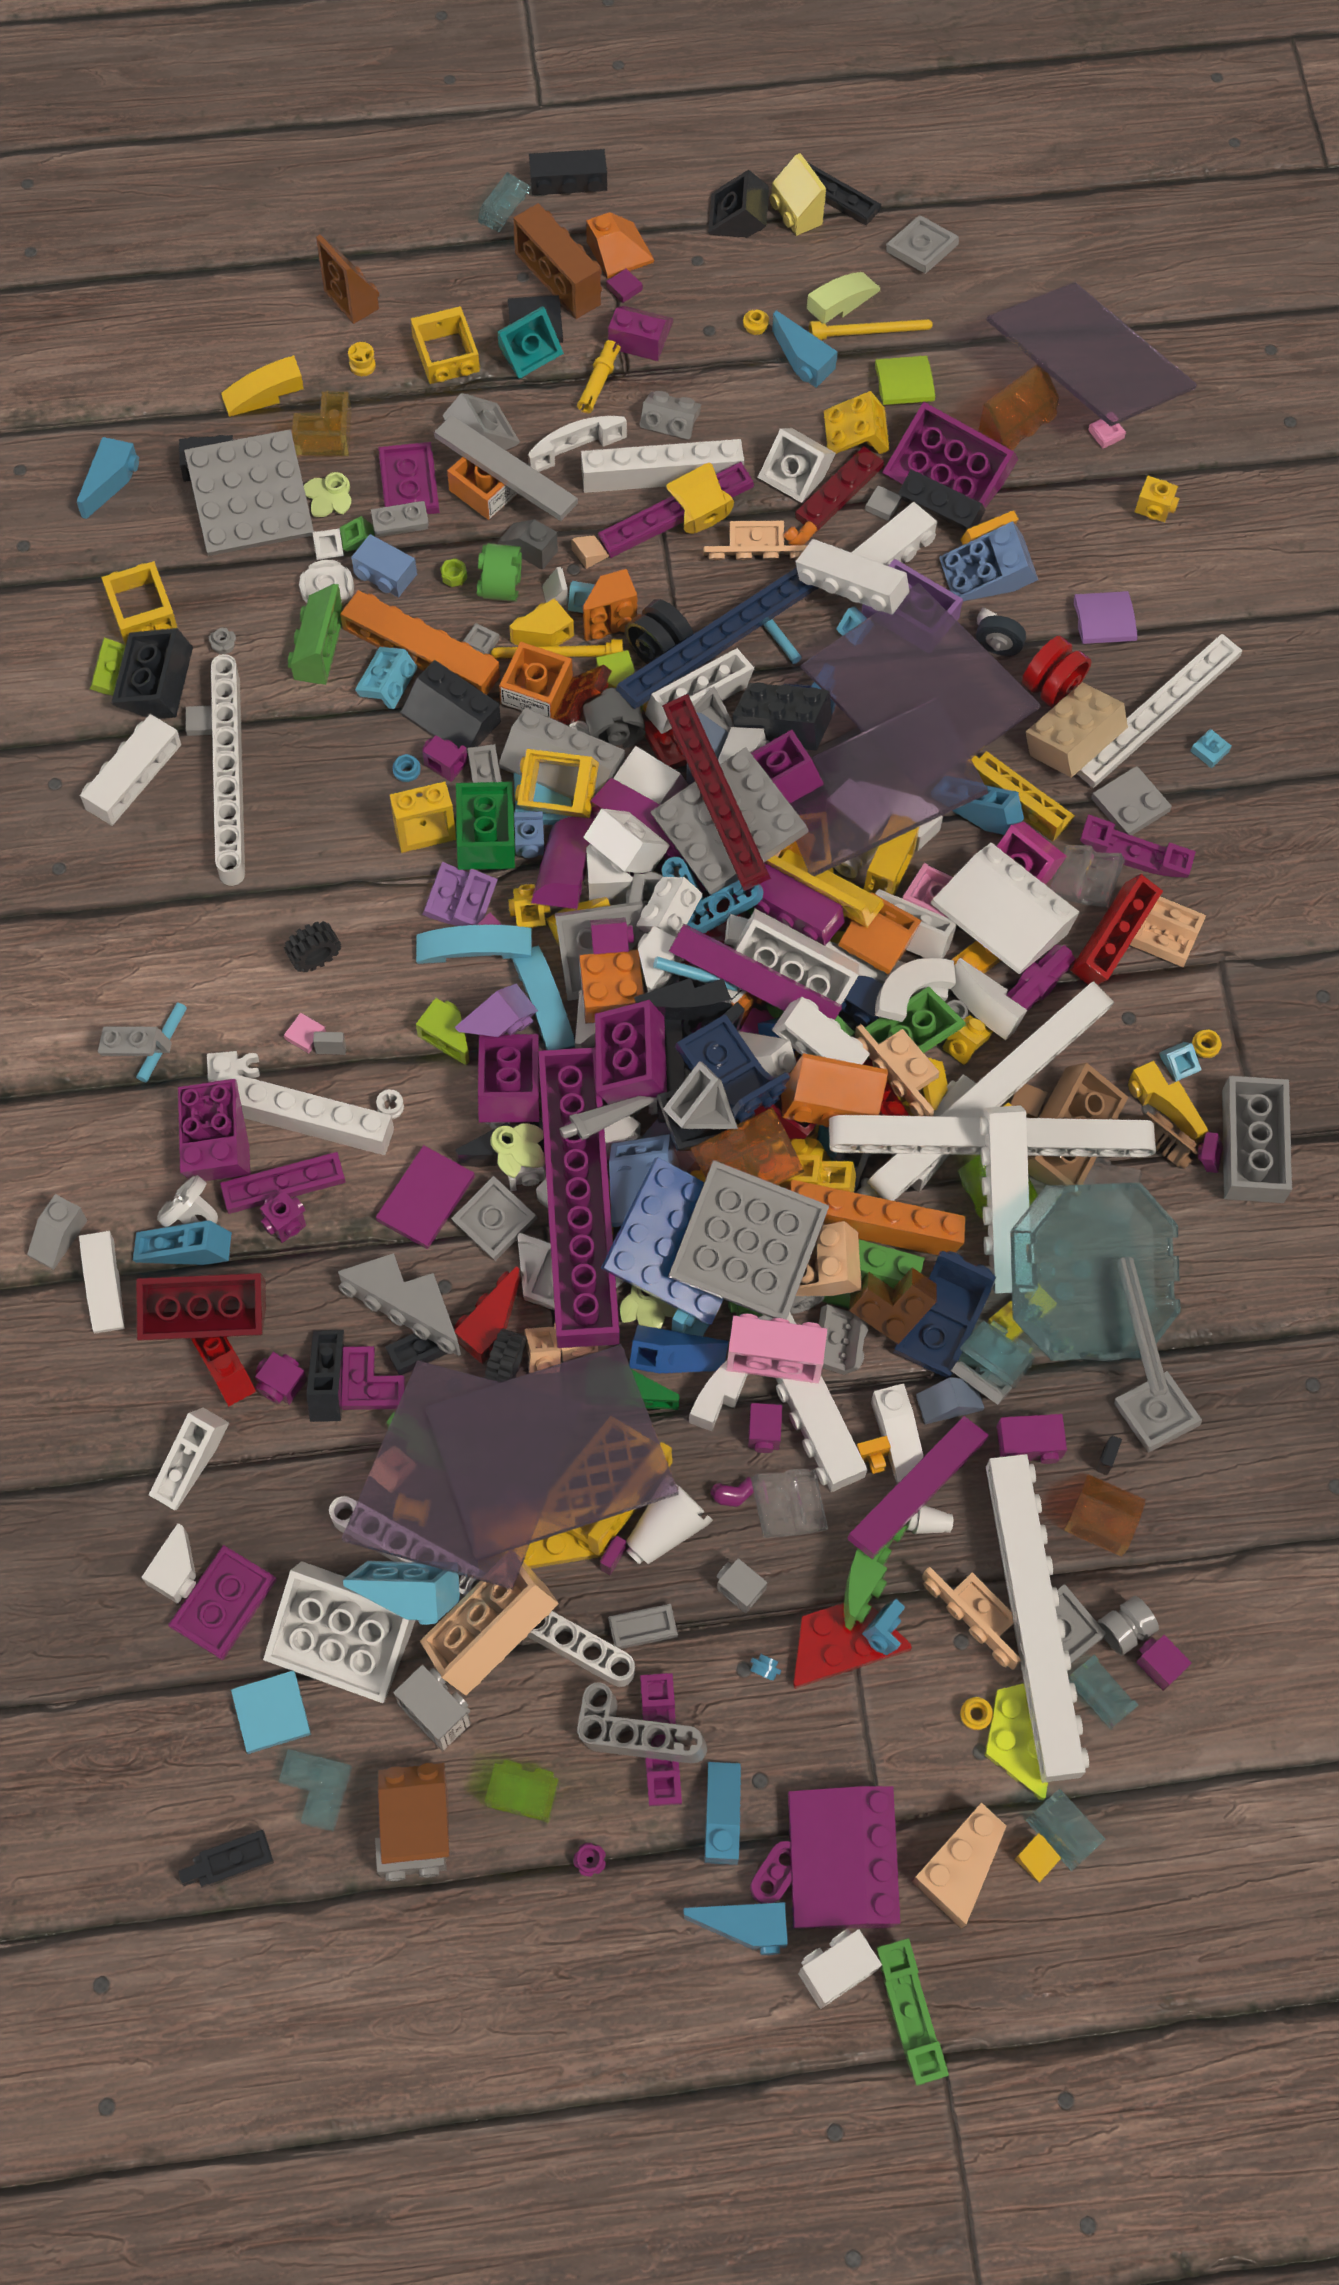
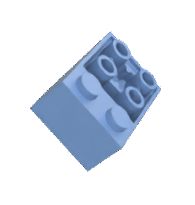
[939,521,1038,601]
[609,1134,679,1227]

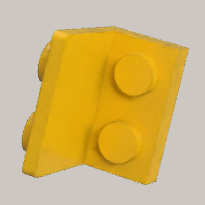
[824,391,889,454]

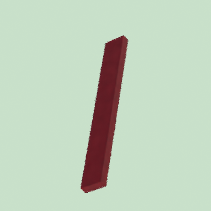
[662,694,771,891]

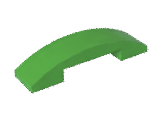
[876,1938,949,2086]

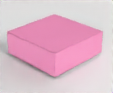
[1088,414,1126,449]
[284,1013,326,1053]

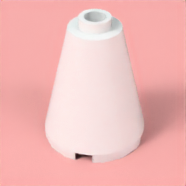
[626,1476,713,1564]

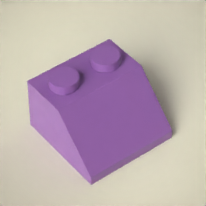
[455,984,538,1037]

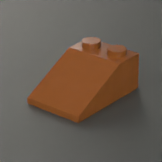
[316,234,379,324]
[378,1763,450,1864]

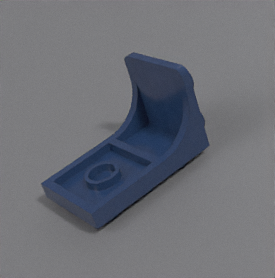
[675,1014,791,1124]
[894,1251,996,1378]

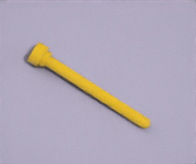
[809,319,933,341]
[491,639,623,659]

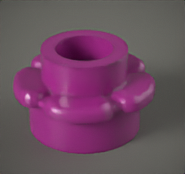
[573,1843,606,1877]

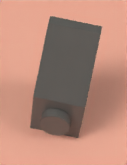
[498,519,558,570]

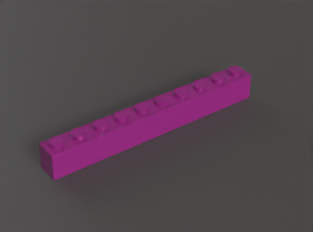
[590,778,845,946]

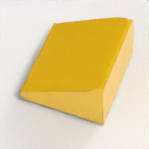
[1014,1833,1061,1883]

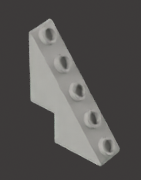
[338,1253,461,1356]

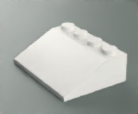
[930,843,1079,974]
[263,1561,415,1703]

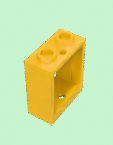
[411,306,480,384]
[101,561,178,645]
[515,749,599,818]
[389,781,457,853]
[864,815,920,896]

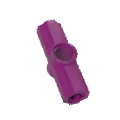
[1006,944,1076,1011]

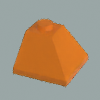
[586,212,654,279]

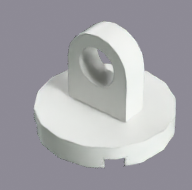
[157,1176,218,1227]

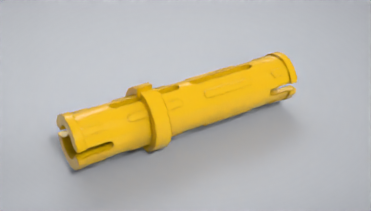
[577,340,620,413]

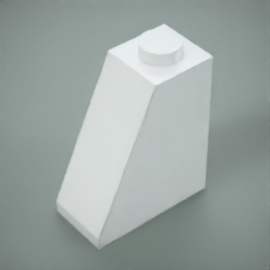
[738,1031,797,1078]

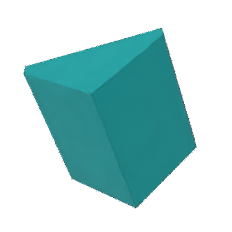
[497,306,564,379]

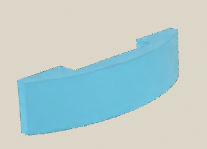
[416,925,532,964]
[512,945,575,1050]

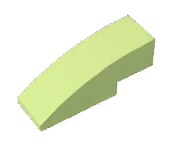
[807,272,880,323]

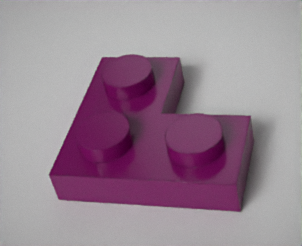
[341,1346,405,1410]

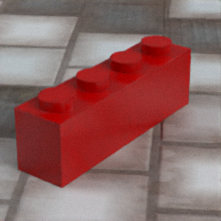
[1070,874,1163,985]

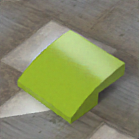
[875,356,935,405]
[90,638,126,696]

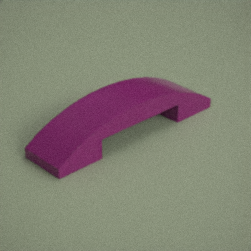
[1080,814,1196,878]
[640,1673,682,1807]

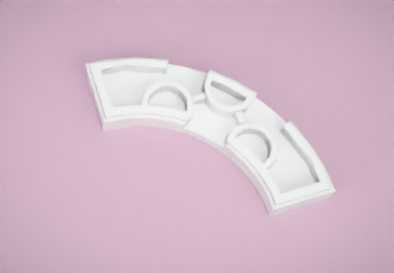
[875,958,956,1022]

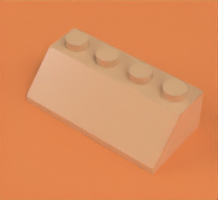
[420,1550,559,1696]

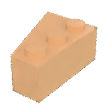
[912,1803,1007,1929]

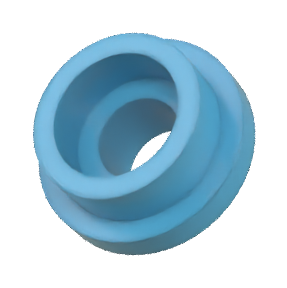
[392,754,421,782]
[750,1654,782,1681]

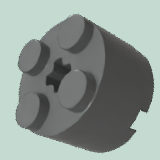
[583,688,645,749]

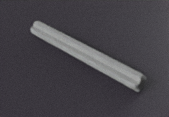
[1117,1256,1168,1396]

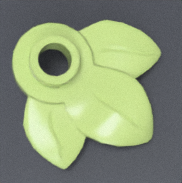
[303,472,351,517]
[491,1123,545,1178]
[620,1285,677,1329]

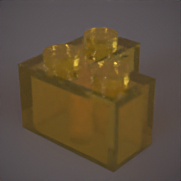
[292,391,352,456]

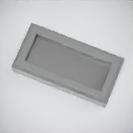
[608,1604,678,1649]

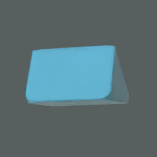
[1159,1042,1201,1081]

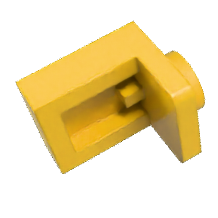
[943,1015,993,1065]

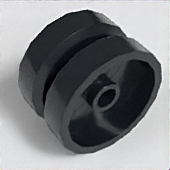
[625,599,694,664]

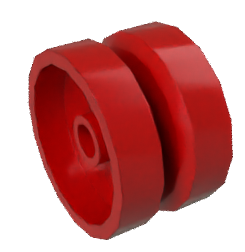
[1022,636,1092,708]

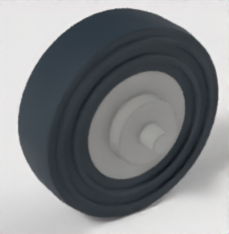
[976,615,1026,656]

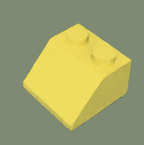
[770,153,826,236]

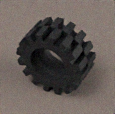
[284,921,341,973]
[484,1328,527,1389]

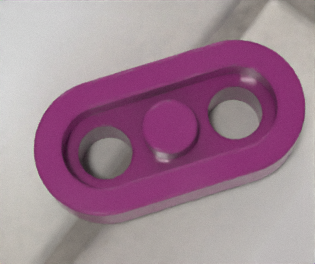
[750,1841,792,1904]

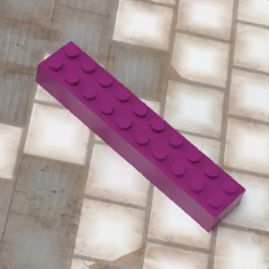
[538,1047,619,1348]

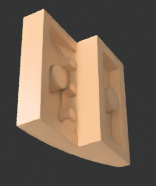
[1130,896,1206,967]

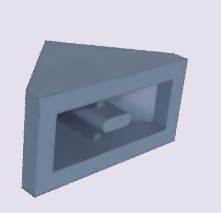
[916,1377,984,1424]

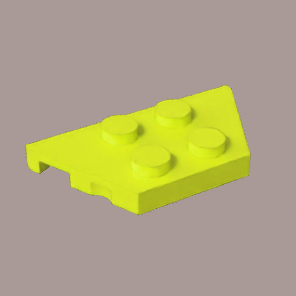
[985,1683,1048,1800]

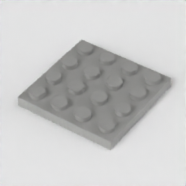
[184,429,314,556]
[651,747,809,895]
[668,1160,829,1320]

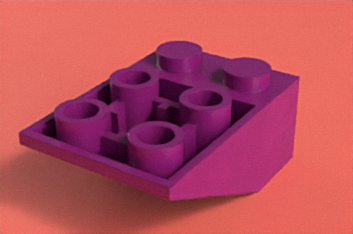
[178,1079,250,1181]

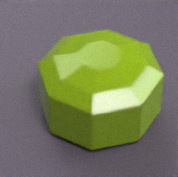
[440,558,467,587]

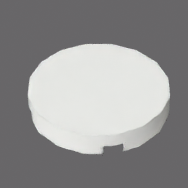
[299,560,354,606]

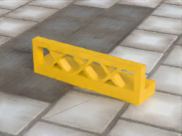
[965,751,1075,842]
[767,849,884,928]

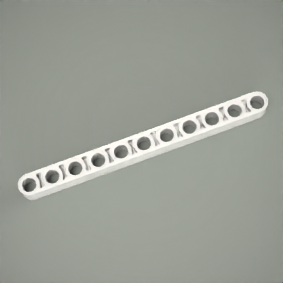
[867,981,1114,1201]
[829,1115,1156,1157]
[329,1496,635,1687]

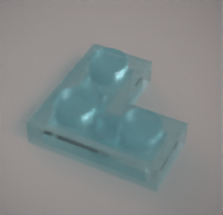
[278,1749,352,1832]

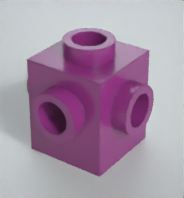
[260,1191,306,1243]

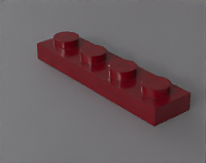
[795,447,884,533]

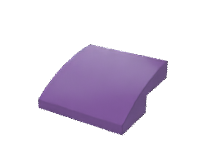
[1074,591,1137,644]
[422,862,498,926]

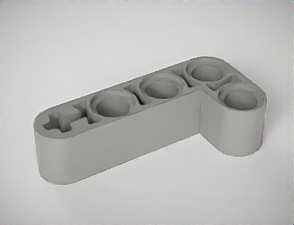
[577,1682,707,1763]

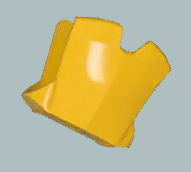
[666,463,734,534]

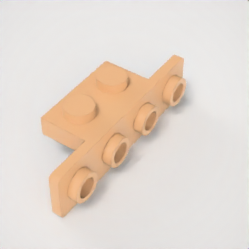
[703,521,808,560]
[855,1024,939,1116]
[922,1567,1021,1670]

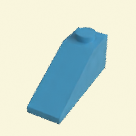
[772,310,838,388]
[77,437,139,519]
[932,778,1024,835]
[133,1220,232,1265]
[704,1762,741,1865]
[683,1903,788,1955]

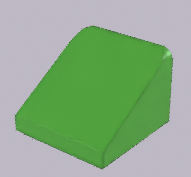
[339,516,375,551]

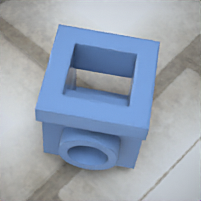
[514,811,544,858]

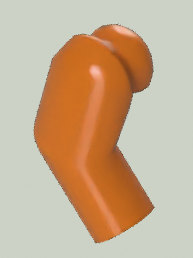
[784,521,817,546]

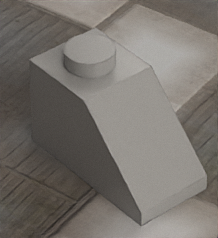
[27,1194,87,1270]

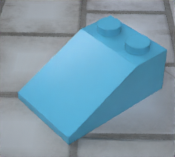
[343,1561,460,1625]

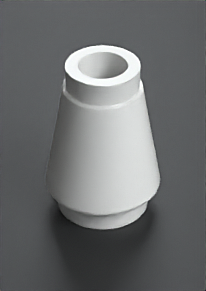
[906,1505,953,1534]

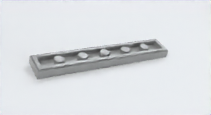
[434,415,578,521]

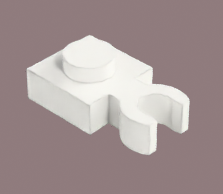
[207,1051,260,1082]

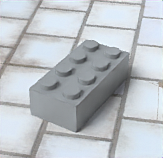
[1222,1076,1292,1203]

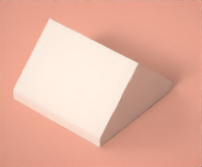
[613,746,689,805]
[586,844,634,906]

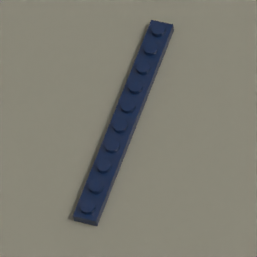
[616,567,819,709]

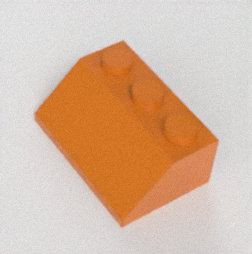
[781,1053,888,1127]

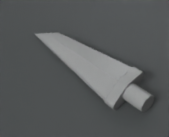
[559,1096,658,1140]

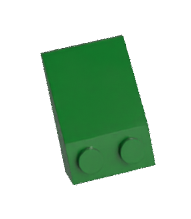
[456,782,515,870]

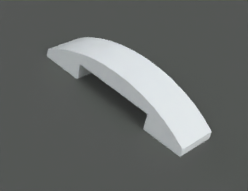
[528,416,627,472]

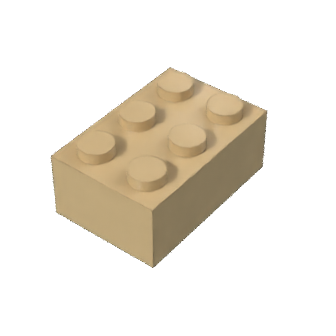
[1026,682,1128,778]

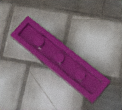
[220,1152,346,1214]

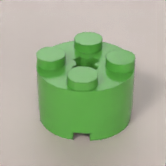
[477,543,522,602]

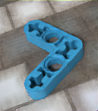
[662,857,764,933]

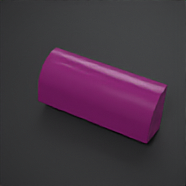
[531,817,595,909]

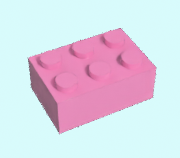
[726,1314,827,1384]

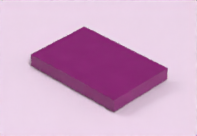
[378,442,440,514]
[376,1145,475,1249]
[168,1545,277,1661]

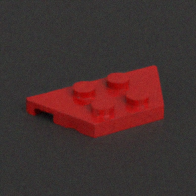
[793,1603,912,1689]

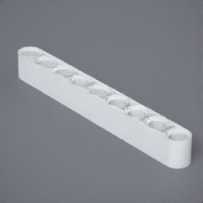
[211,654,245,886]

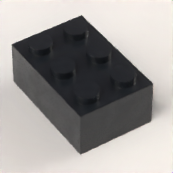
[733,682,832,751]

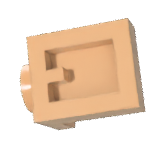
[524,1326,561,1376]

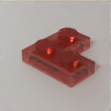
[553,664,612,725]

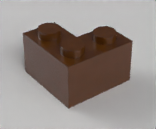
[849,1267,937,1344]

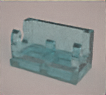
[478,172,531,232]
[1069,1654,1139,1729]
[1026,1788,1106,1871]

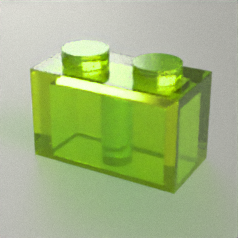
[485,1760,559,1823]

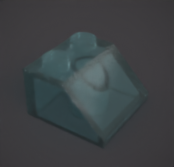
[960,1320,1036,1388]

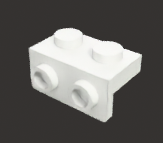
[636,877,702,937]

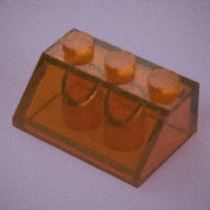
[978,362,1059,450]
[690,1108,804,1185]

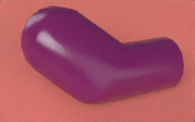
[710,1477,759,1507]

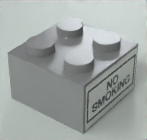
[393,1665,471,1752]

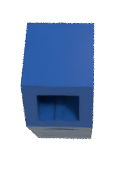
[629,1325,729,1373]

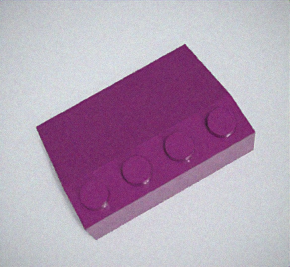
[882,401,1018,508]
[788,1786,901,1929]

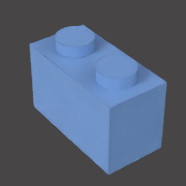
[351,534,417,597]

